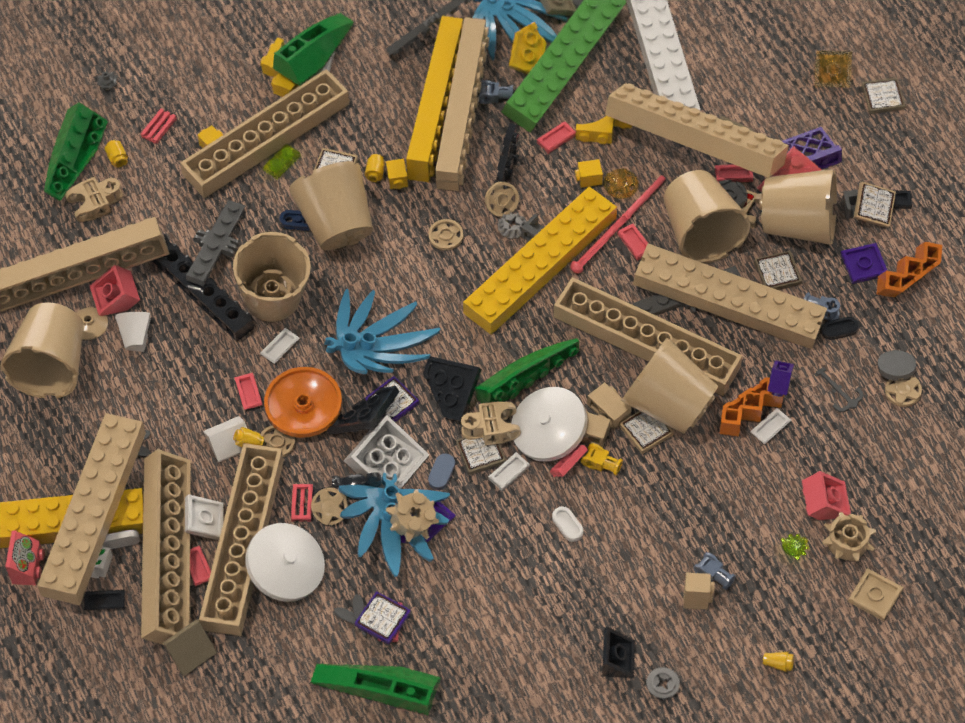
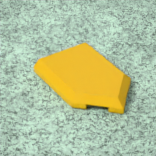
[509,22,547,74]

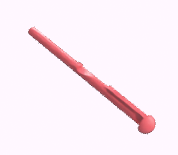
[570,175,666,274]

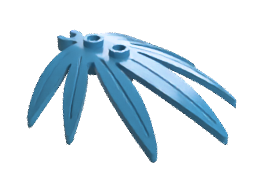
[473,0,567,60]
[324,289,440,374]
[338,473,450,577]

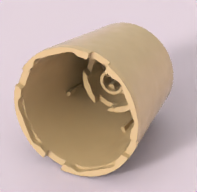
[289,161,373,250]
[760,169,837,244]
[664,170,750,264]
[233,232,310,322]
[0,303,84,398]
[621,337,718,434]

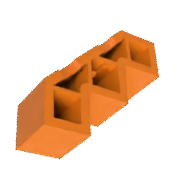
[877,242,942,297]
[719,377,784,437]

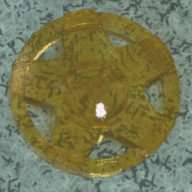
[604,168,638,199]

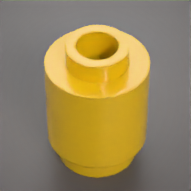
[104,140,128,168]
[365,154,385,182]
[233,427,264,447]

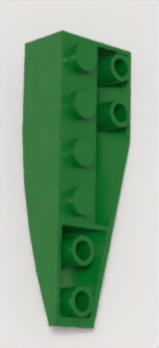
[273,13,354,86]
[44,102,108,201]
[475,338,579,411]
[310,664,441,715]

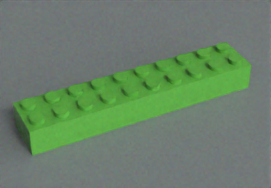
[501,0,627,133]

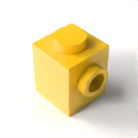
[197,125,223,148]
[386,158,408,189]
[575,159,603,188]

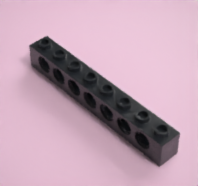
[151,232,254,342]

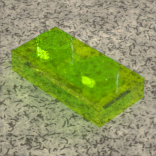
[263,144,301,179]

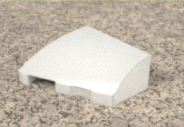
[115,312,151,352]

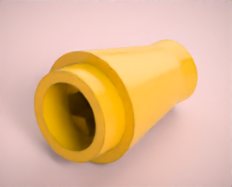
[763,652,794,672]

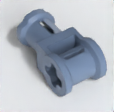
[478,80,513,104]
[804,292,840,321]
[693,552,736,590]

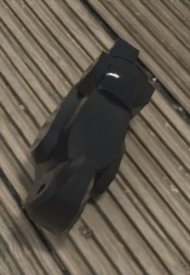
[313,472,382,498]

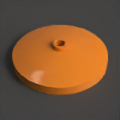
[264,367,342,438]

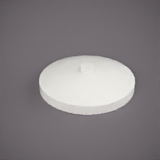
[511,387,587,461]
[245,523,325,602]

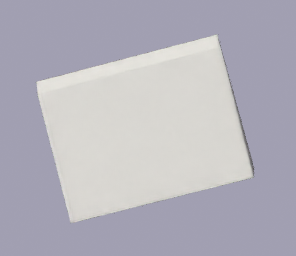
[203,416,247,463]

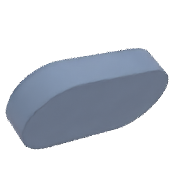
[428,454,455,490]

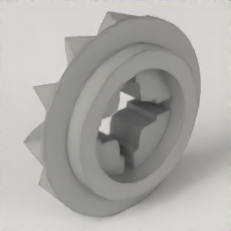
[498,212,526,239]
[646,668,680,700]

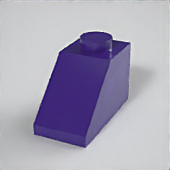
[767,360,794,397]

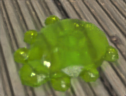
[781,534,810,559]

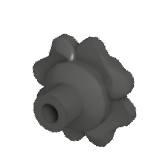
[97,72,118,89]

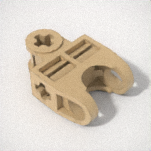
[65,177,123,222]
[461,402,521,446]

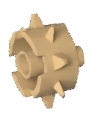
[386,489,439,542]
[822,512,876,562]

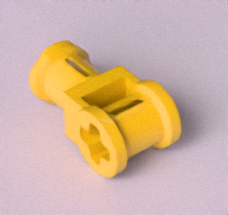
[581,443,623,476]

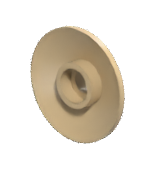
[76,307,108,340]

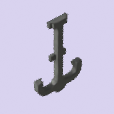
[814,367,864,412]

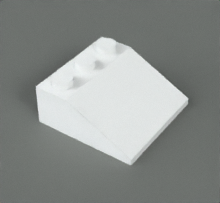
[344,415,429,489]

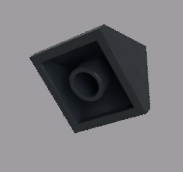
[602,626,635,678]

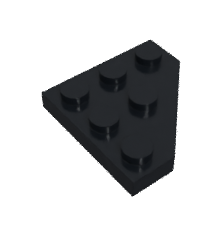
[493,123,519,193]
[423,356,482,423]
[327,386,400,435]

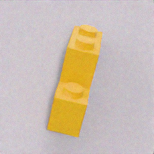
[260,37,299,97]
[576,116,632,144]

